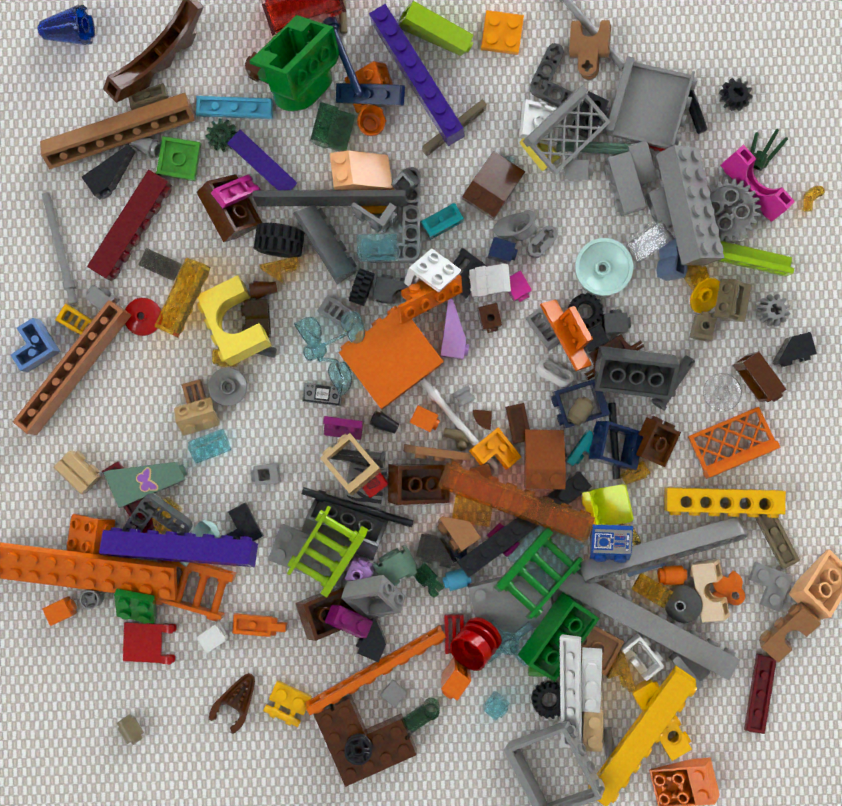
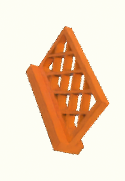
[688,407,780,479]

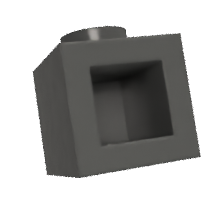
[601,309,631,334]

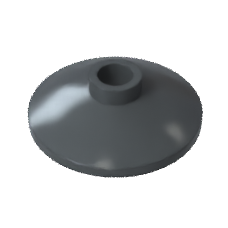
[664,585,702,623]

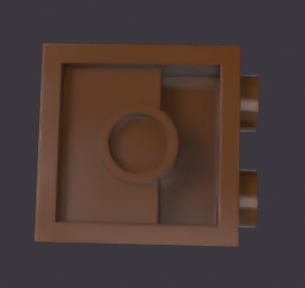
[636,416,681,467]

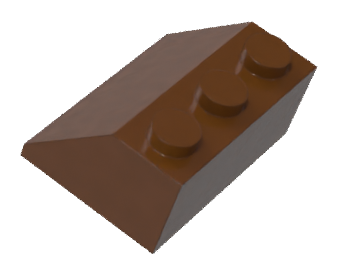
[196,174,262,242]

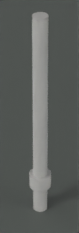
[559,0,625,70]
[42,192,78,304]

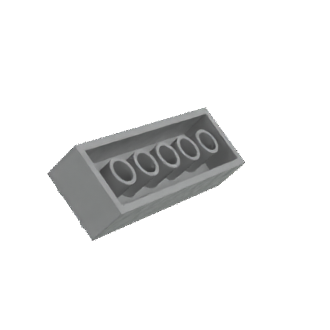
[656,145,724,265]

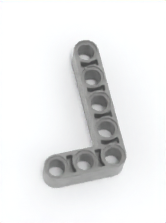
[364,167,421,263]

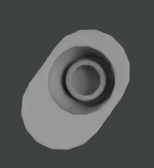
[493,210,538,241]

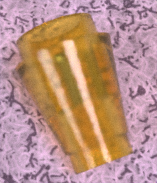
[621,461,651,485]

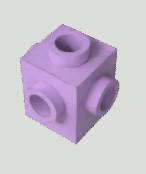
[344,556,375,581]

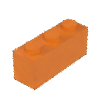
[441,657,471,701]

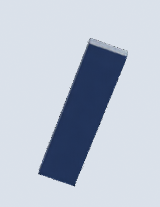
[335,83,405,106]

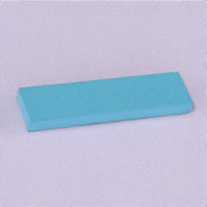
[196,96,273,119]

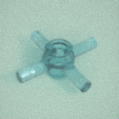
[487,620,533,666]

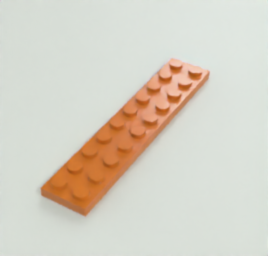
[0,542,178,601]

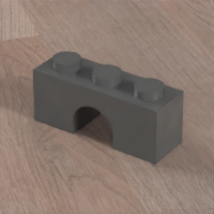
[372,274,429,312]

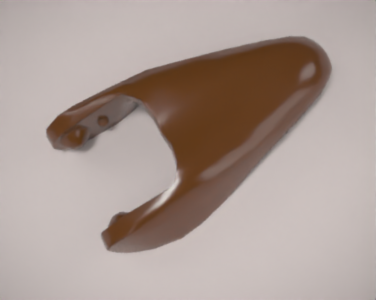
[209,673,255,734]

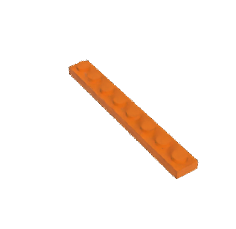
[305,625,446,715]

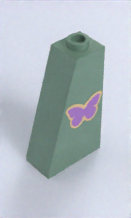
[103,462,187,508]

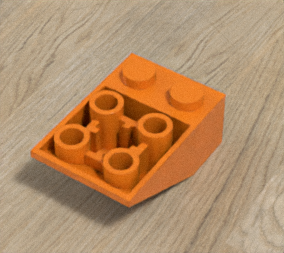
[649,757,720,806]

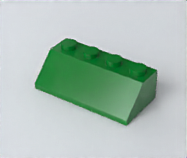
[518,592,600,682]

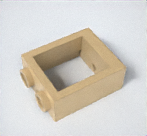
[320,433,382,496]

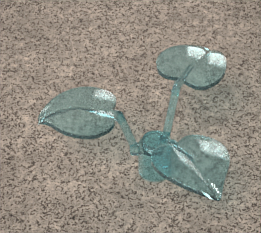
[294,311,365,397]

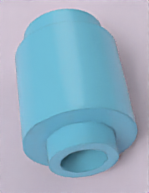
[442,568,472,591]

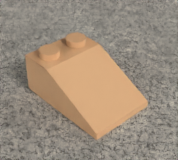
[330,150,393,190]
[789,549,842,620]

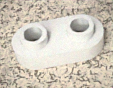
[536,359,574,388]

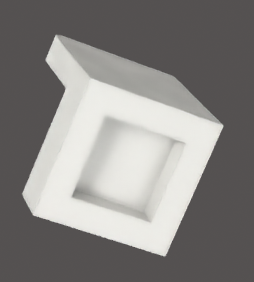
[197,621,229,654]

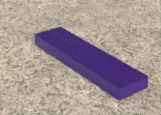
[227,129,297,190]

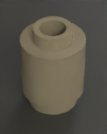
[567,396,594,427]
[117,714,144,745]

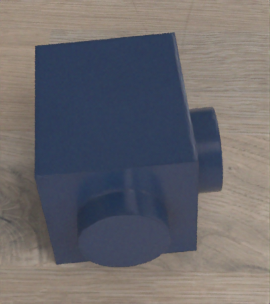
[487,237,518,264]

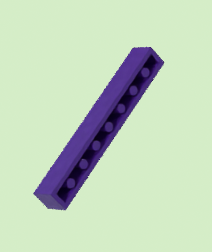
[369,4,465,146]
[99,527,258,567]

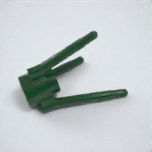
[750,129,788,171]

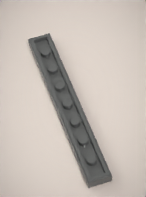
[253,190,408,206]

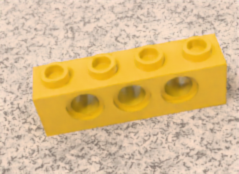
[629,679,692,761]

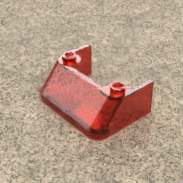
[261,0,346,36]

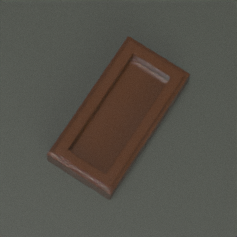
[505,403,530,444]

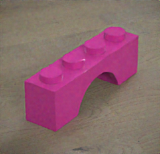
[720,144,795,222]

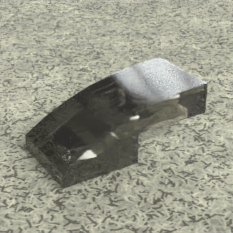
[139,248,182,281]

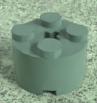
[372,545,417,586]

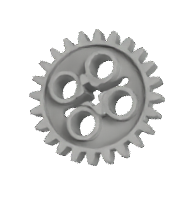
[710,178,761,242]

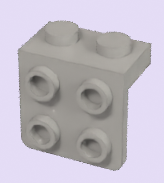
[351,202,398,233]

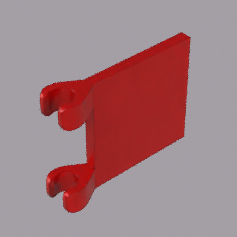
[123,622,177,665]

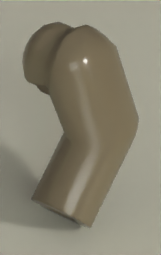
[443,428,469,451]

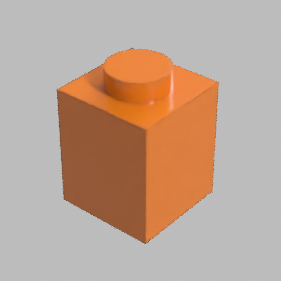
[410,405,440,432]
[42,596,77,626]

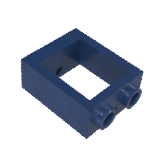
[551,379,610,428]
[589,421,643,470]

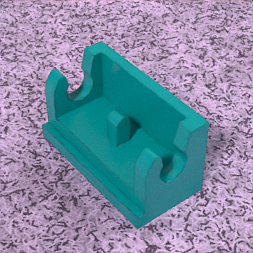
[420,203,464,240]

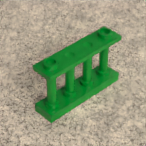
[494,527,583,619]

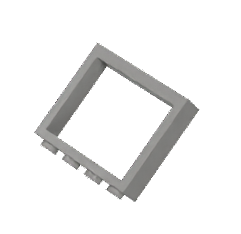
[504,720,605,806]

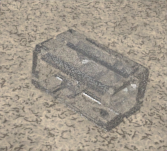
[626,220,674,263]

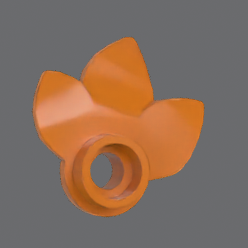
[712,571,745,605]

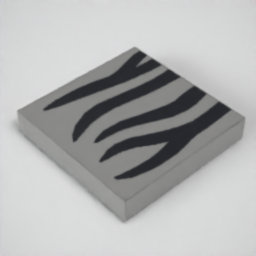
[343,463,388,508]

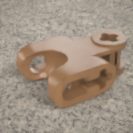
[569,20,611,80]

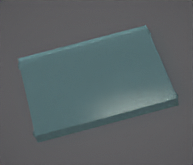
[508,519,584,590]

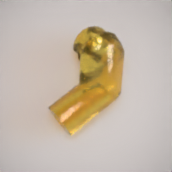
[803,186,825,212]

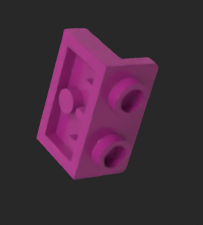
[323,416,364,440]

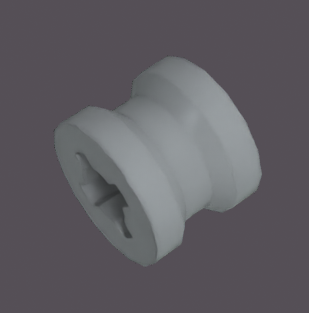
[452,385,476,407]

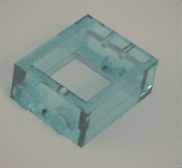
[357,234,398,262]

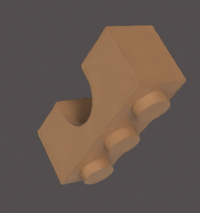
[759,602,821,663]

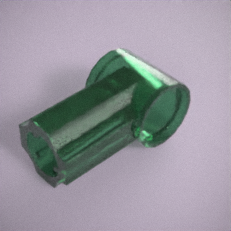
[403,698,440,733]

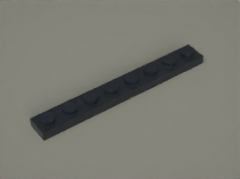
[457,472,592,578]

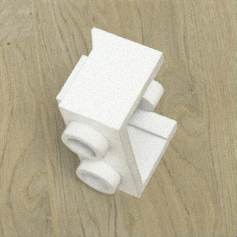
[621,633,664,681]

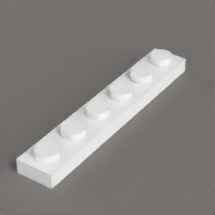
[560,634,582,748]

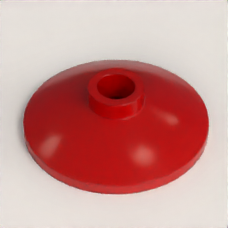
[125,298,162,336]

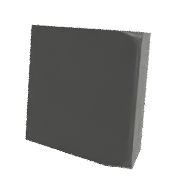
[391,168,421,195]

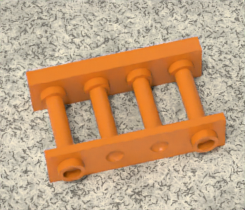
[155,560,237,621]

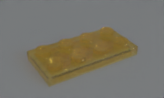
[154,257,211,338]

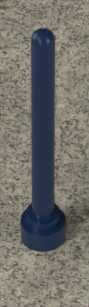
[323,17,363,97]

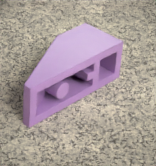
[440,299,469,360]

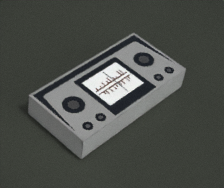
[302,383,343,406]

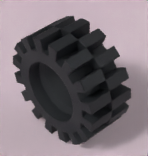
[349,268,375,306]
[568,293,604,328]
[531,681,561,719]

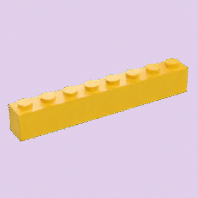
[588,665,697,806]

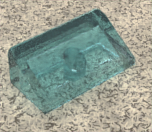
[188,429,231,463]

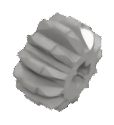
[756,294,791,326]

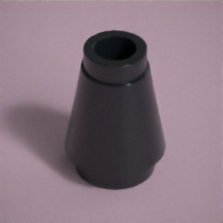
[369,411,399,434]

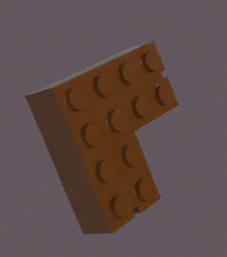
[314,694,417,787]

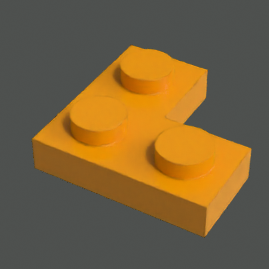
[469,427,522,470]

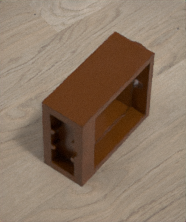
[733,351,787,402]

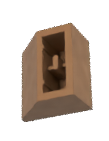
[437,516,481,553]

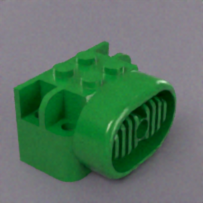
[249,15,339,112]

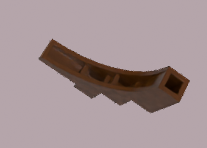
[103,0,204,103]

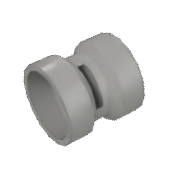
[80,590,104,610]

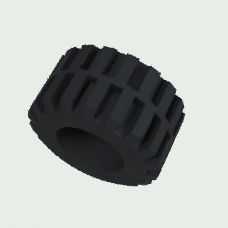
[253,223,305,258]

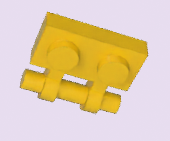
[263,680,312,727]

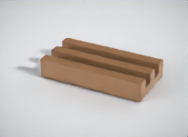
[181,379,206,404]

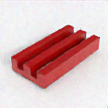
[444,614,464,654]

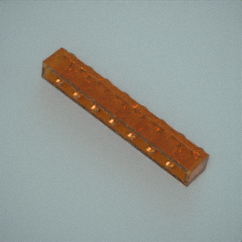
[438,462,595,543]

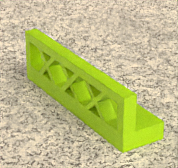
[718,241,795,277]

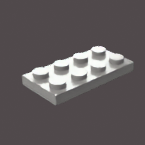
[268,524,345,587]

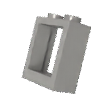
[341,575,405,618]

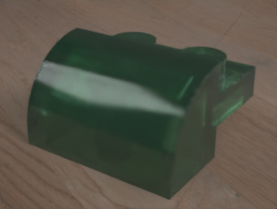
[310,102,356,152]

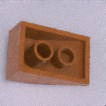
[524,429,566,489]

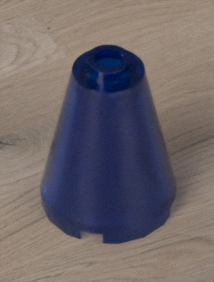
[37,5,95,45]

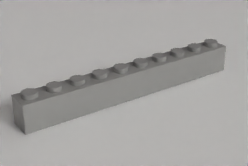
[558,566,740,680]

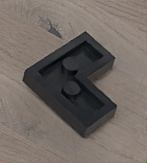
[226,502,264,541]

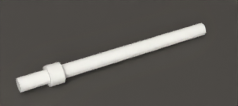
[419,378,499,470]

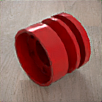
[450,617,502,671]

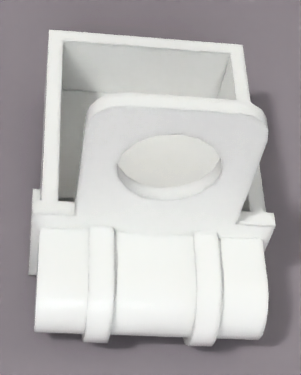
[469,264,511,297]

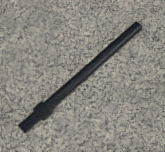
[301,487,414,527]

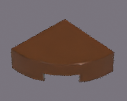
[473,410,492,430]

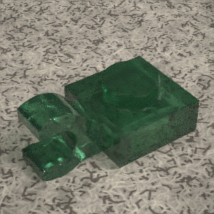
[413,562,444,598]

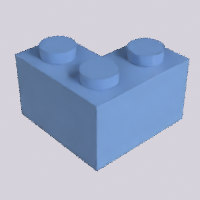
[10,318,61,372]

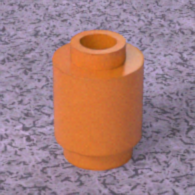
[657,565,687,585]

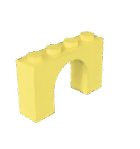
[197,275,272,366]

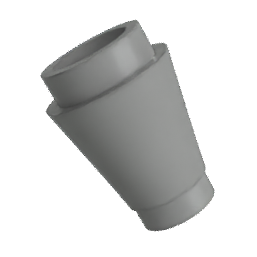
[131,138,161,158]

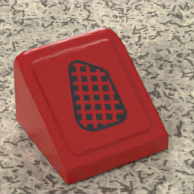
[362,473,389,498]

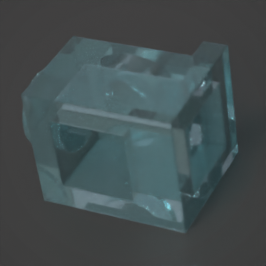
[483,691,510,721]

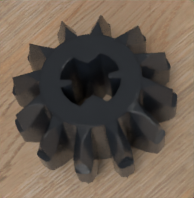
[719,78,753,111]

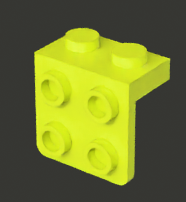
[582,484,634,531]

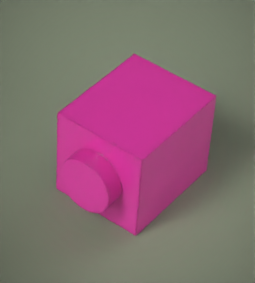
[508,270,532,302]

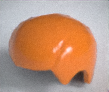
[357,105,386,136]

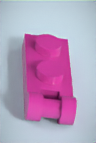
[211,174,261,208]

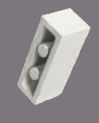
[581,647,602,713]

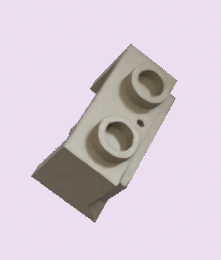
[714,279,752,322]

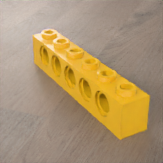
[664,487,786,518]

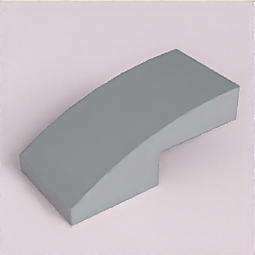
[628,140,656,186]

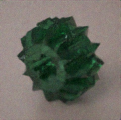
[205,118,237,152]

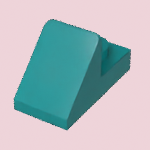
[566,430,593,466]

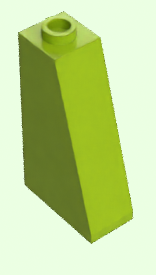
[398,1,474,56]

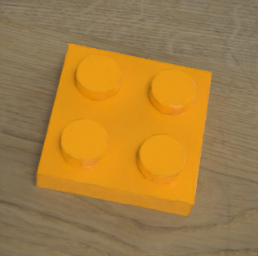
[481,10,524,55]

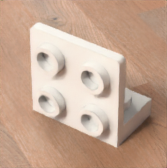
[404,248,461,292]

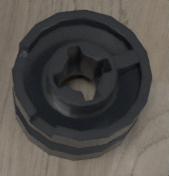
[344,733,373,765]

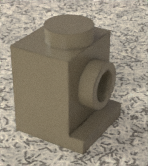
[689,312,717,342]

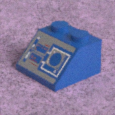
[590,524,633,563]

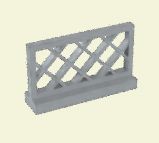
[523,85,611,175]

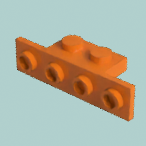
[397,275,462,324]
[540,299,593,371]

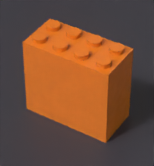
[338,306,444,409]

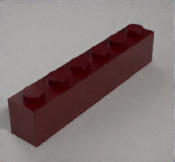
[87,169,172,281]

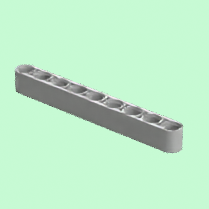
[580,517,748,584]

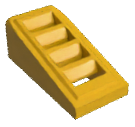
[55,303,93,335]

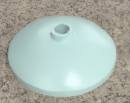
[575,238,633,296]

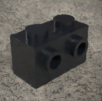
[570,91,610,139]

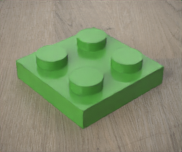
[156,136,202,181]

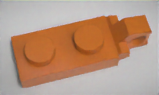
[232,613,287,637]

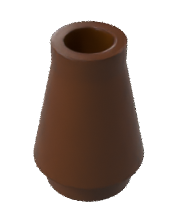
[249,281,277,300]

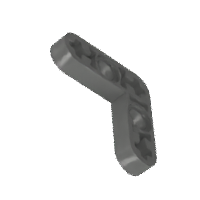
[530,43,582,112]
[123,494,193,536]

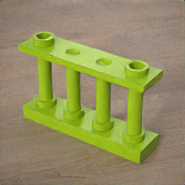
[287,506,368,597]

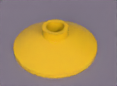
[690,278,720,313]

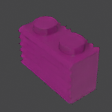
[325,605,373,639]

